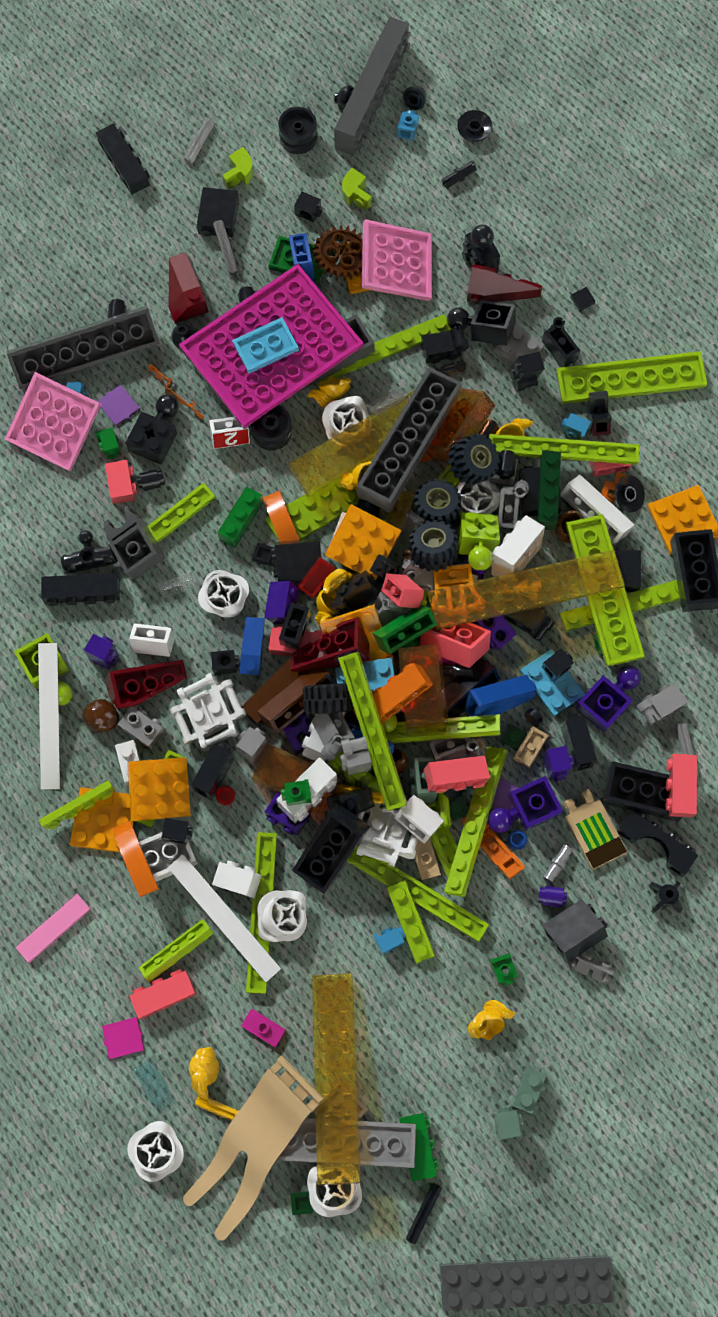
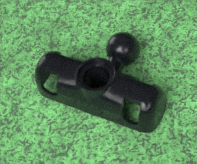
[61,530,118,573]

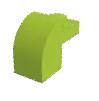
[222,147,253,189]
[342,168,372,210]

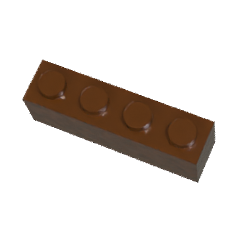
[241,658,307,727]
[257,669,335,734]

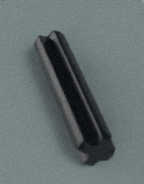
[406,1183,442,1244]

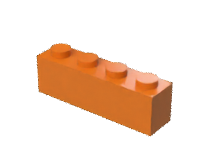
[353,663,433,724]

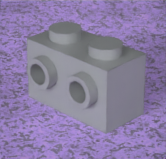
[117,707,165,750]
[236,727,268,765]

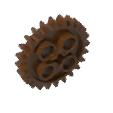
[313,225,363,281]

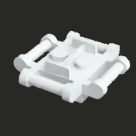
[170,673,246,752]
[355,802,418,867]

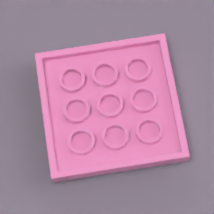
[362,219,432,301]
[5,372,101,471]

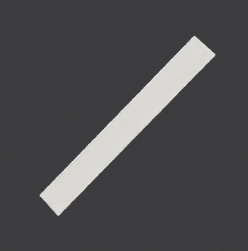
[38,643,60,789]
[168,854,281,982]

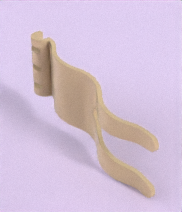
[183,1055,324,1240]

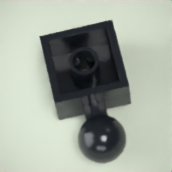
[462,224,500,273]
[447,300,516,346]
[125,394,179,465]

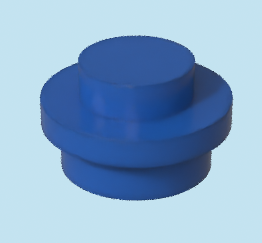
[507,830,527,850]

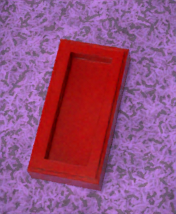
[298,557,336,599]

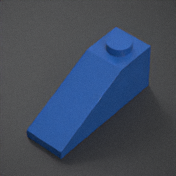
[289,233,315,281]
[240,617,265,676]

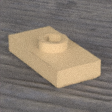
[512,726,549,769]
[415,838,441,881]

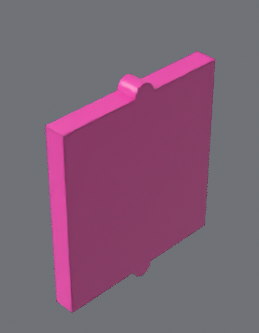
[102,1017,144,1059]

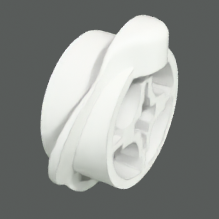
[322,396,372,448]
[456,480,501,517]
[198,570,249,618]
[258,890,307,942]
[127,1121,184,1182]
[307,1163,362,1217]

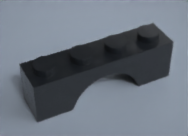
[617,810,698,877]

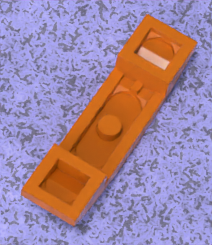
[263,490,300,542]
[461,817,525,880]
[112,821,159,897]

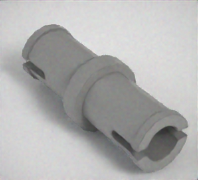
[542,845,574,884]

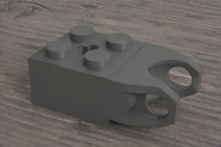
[104,505,166,579]

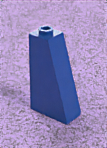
[464,675,537,717]

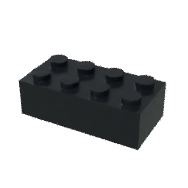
[670,529,718,612]
[602,761,683,822]
[292,803,371,894]

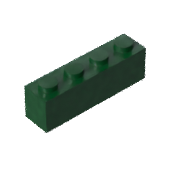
[536,450,561,531]

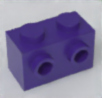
[264,581,299,624]
[84,634,119,670]
[543,746,574,782]

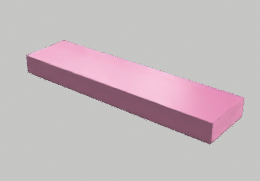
[16,894,91,963]

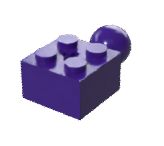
[575,665,641,733]
[487,776,563,833]

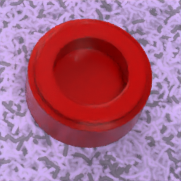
[215,786,235,806]

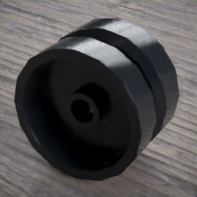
[278,106,318,154]
[250,405,292,451]

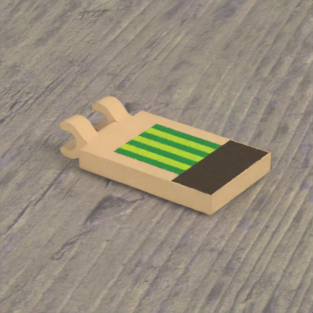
[563,789,628,870]

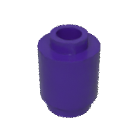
[538,886,568,908]

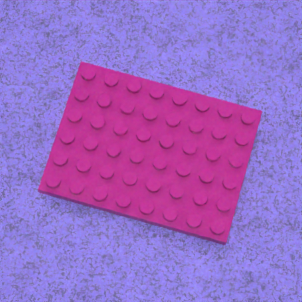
[179,264,364,428]

